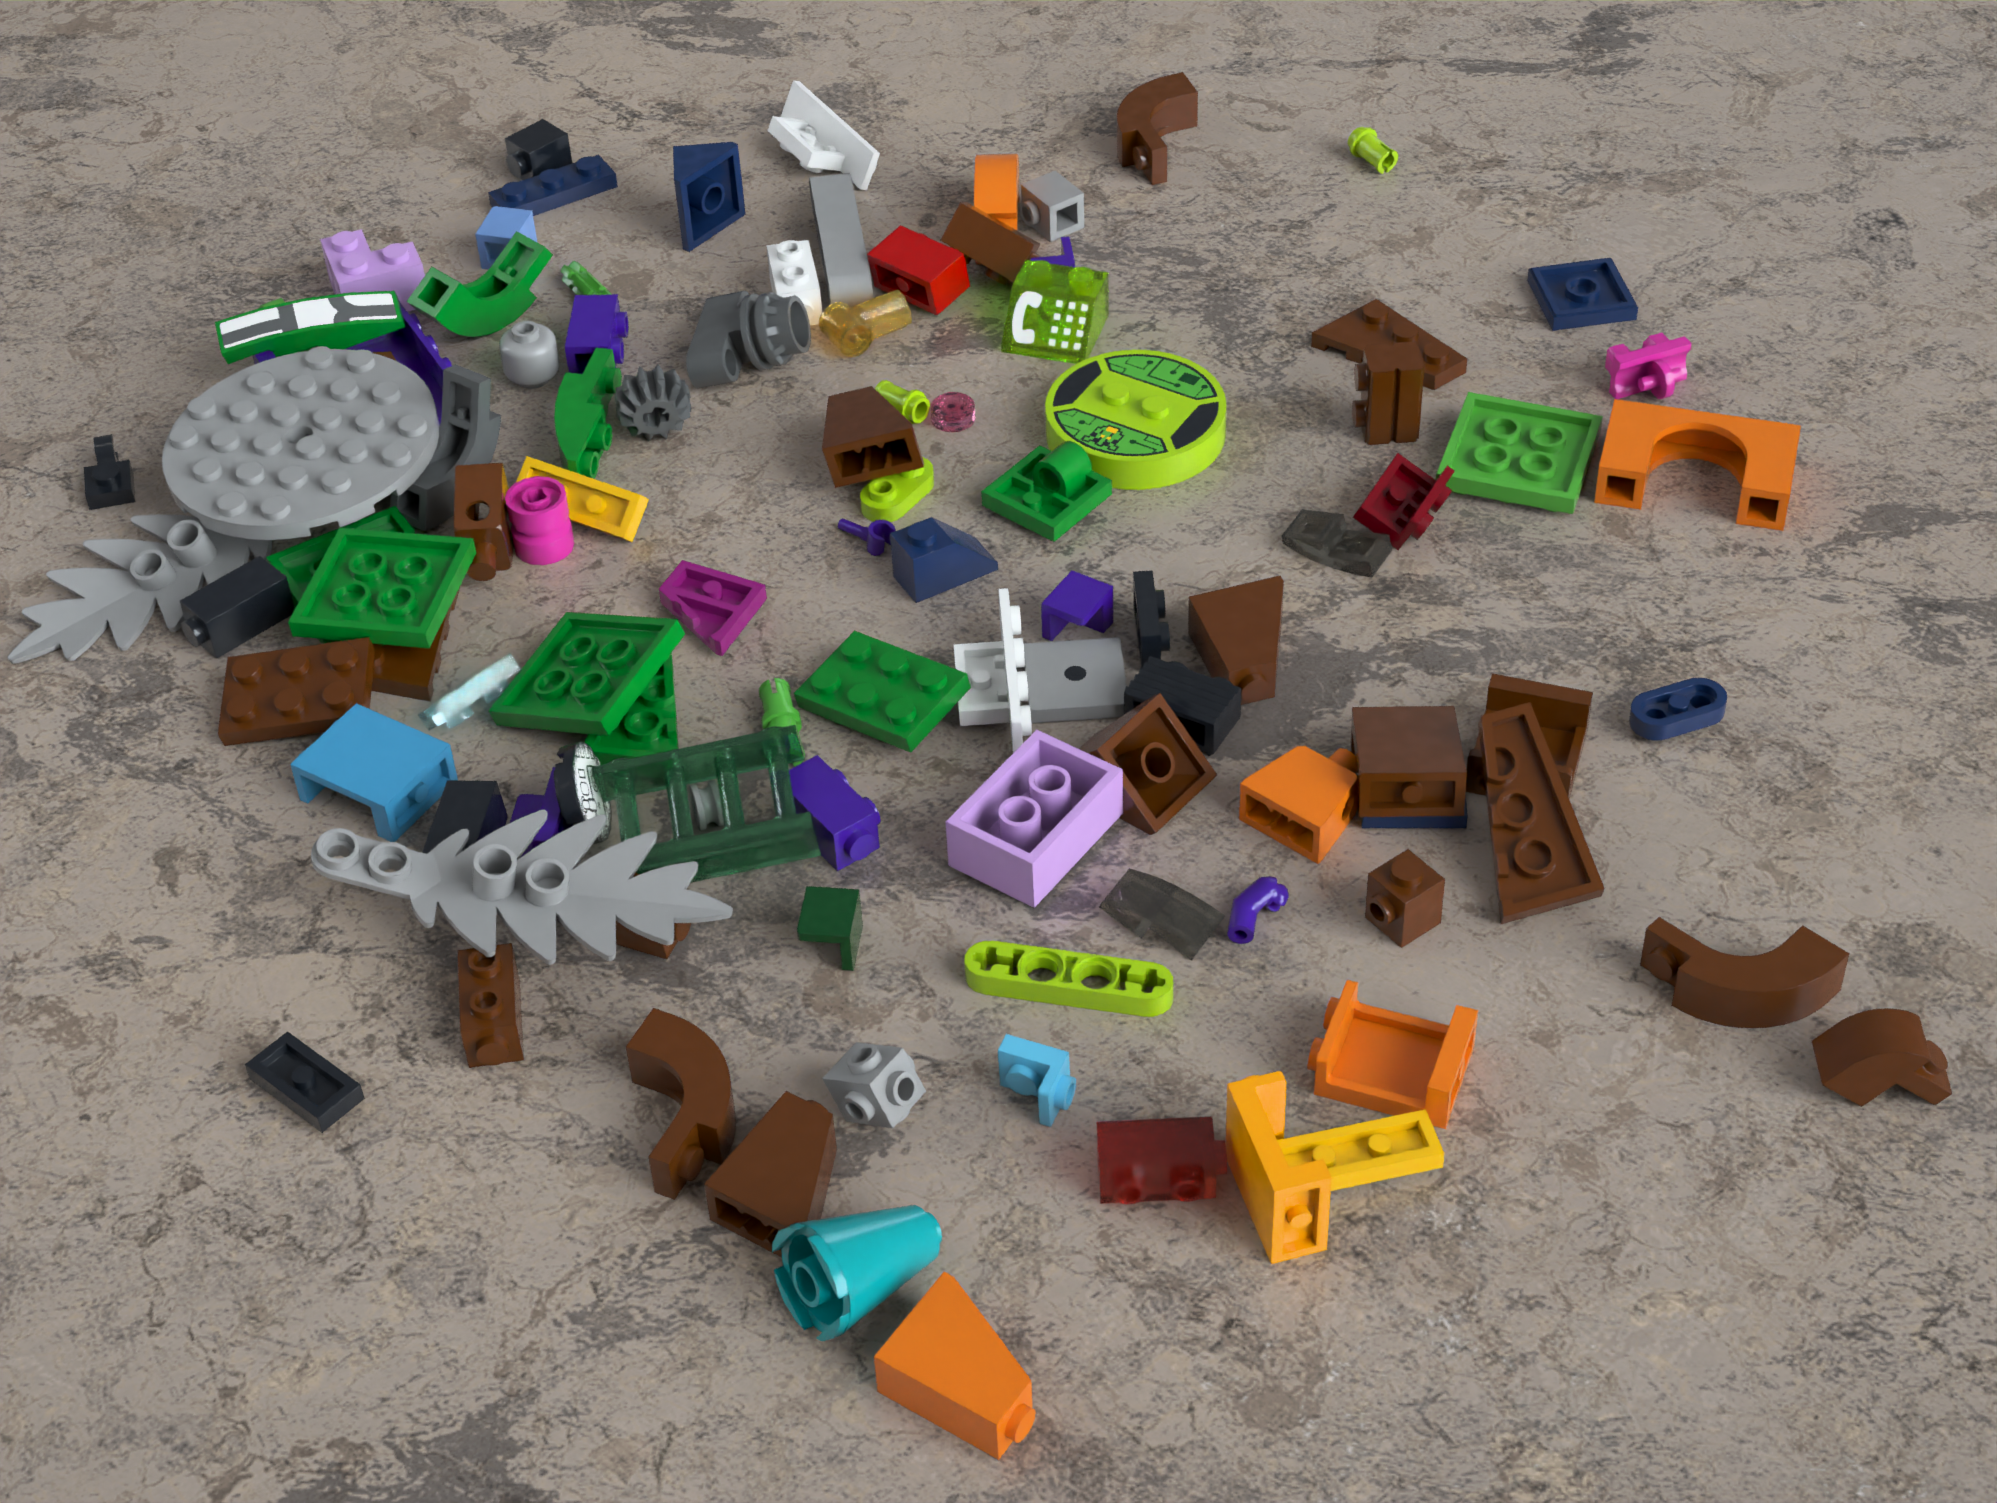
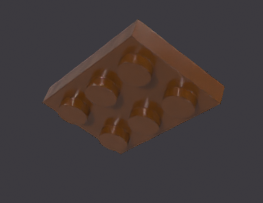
[218,637,375,746]

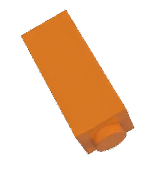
[874,1272,1036,1460]

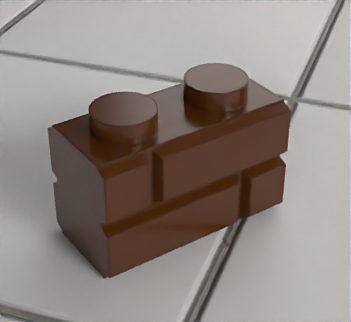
[1352,341,1424,445]

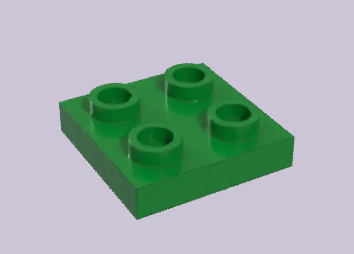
[981,441,1112,542]

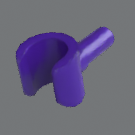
[838,518,896,556]

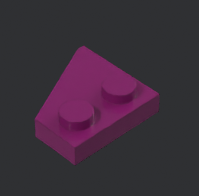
[659,560,767,656]

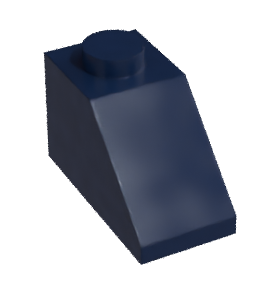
[890,517,998,603]

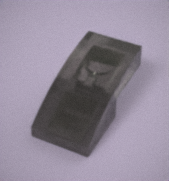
[1281,509,1392,577]
[1099,868,1225,961]

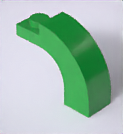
[407,231,553,337]

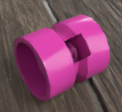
[505,476,575,565]

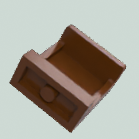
[1466,673,1593,799]
[1351,706,1467,817]

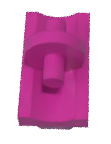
[1605,333,1692,399]

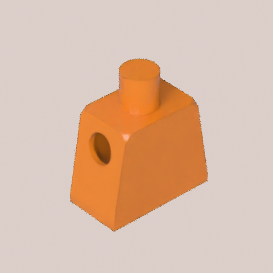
[1239,746,1359,864]

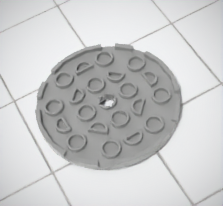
[162,346,440,540]

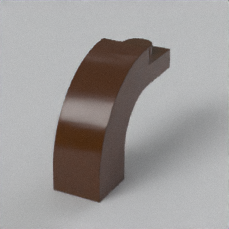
[1117,72,1198,185]
[1640,917,1850,1028]
[626,1008,736,1200]

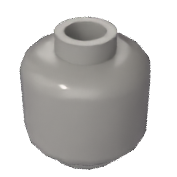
[499,321,560,389]

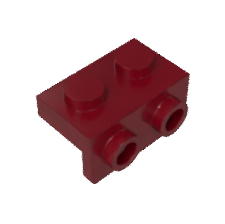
[1353,453,1455,550]

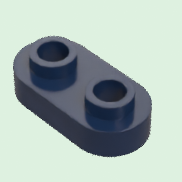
[1629,678,1727,741]

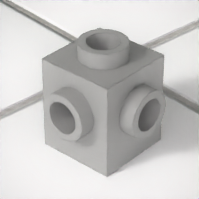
[822,1042,926,1128]

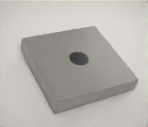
[1024,637,1127,723]

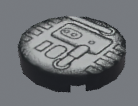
[554,741,612,845]

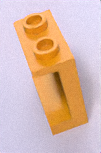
[1225,1071,1332,1264]

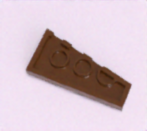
[372,585,461,702]
[1478,702,1605,924]

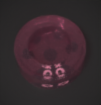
[930,392,976,432]

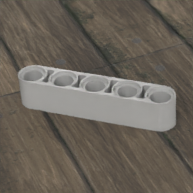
[809,173,874,310]

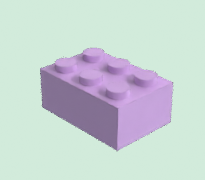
[946,730,1123,908]

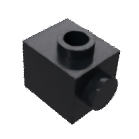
[505,119,572,180]

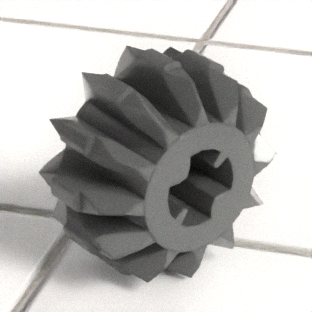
[615,364,692,441]

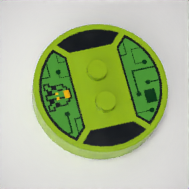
[1045,350,1226,490]

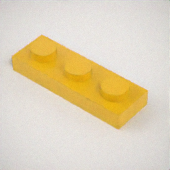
[516,456,649,542]
[1277,1109,1444,1191]

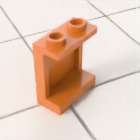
[1307,980,1478,1129]

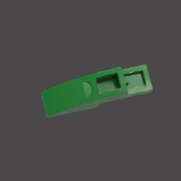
[554,348,622,479]

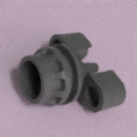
[686,291,811,389]

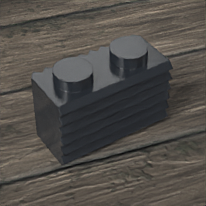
[1124,656,1241,756]

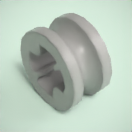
[689,780,725,831]

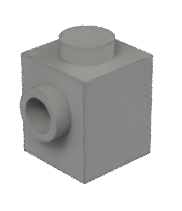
[1019,171,1084,242]

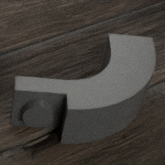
[390,364,501,531]

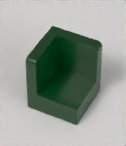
[797,886,863,971]

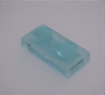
[418,654,521,731]

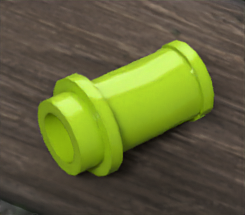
[1348,127,1398,174]
[875,380,930,424]

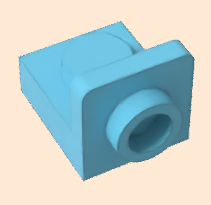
[998,1034,1076,1127]

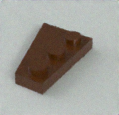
[1311,299,1467,390]

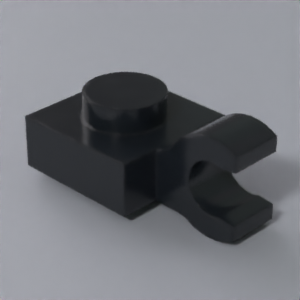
[84,434,136,510]

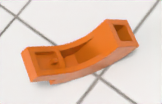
[974,154,1019,265]

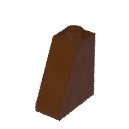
[822,386,924,488]
[1188,576,1284,705]
[704,1091,837,1258]

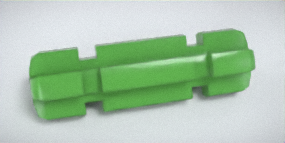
[560,261,612,295]

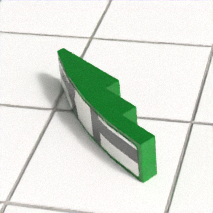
[215,291,405,364]

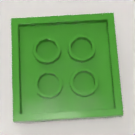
[1436,392,1603,514]

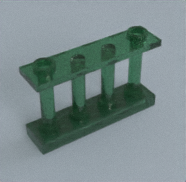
[592,725,821,883]

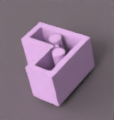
[320,229,425,312]

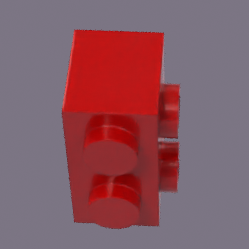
[867,225,970,315]

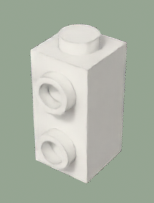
[766,240,823,325]

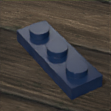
[488,154,618,216]

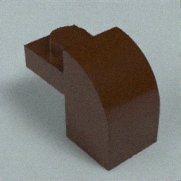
[1812,1008,1952,1107]

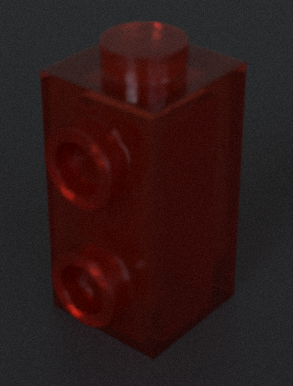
[1096,1116,1227,1205]

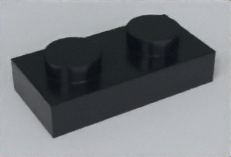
[1133,570,1170,668]
[245,1031,365,1133]

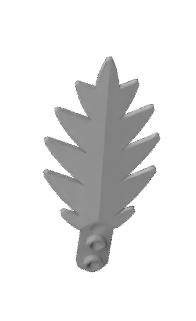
[7,514,272,664]
[311,810,733,965]

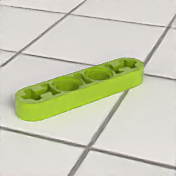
[964,941,1174,1017]

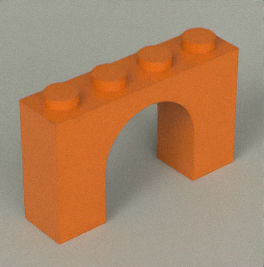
[1594,399,1801,531]

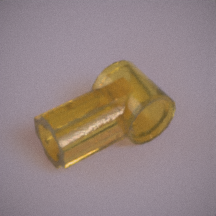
[819,289,912,357]

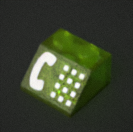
[1001,260,1109,364]

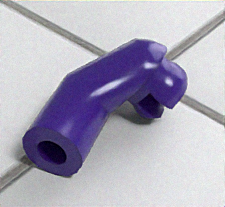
[1227,876,1289,944]

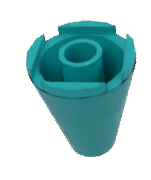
[772,1205,942,1341]

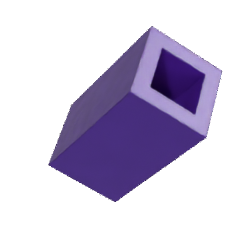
[564,294,629,374]
[775,755,881,871]

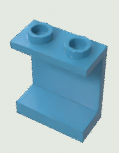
[290,703,458,842]

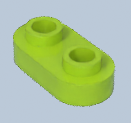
[860,457,934,522]

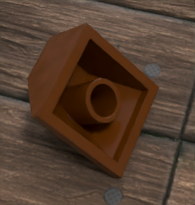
[1079,693,1217,835]

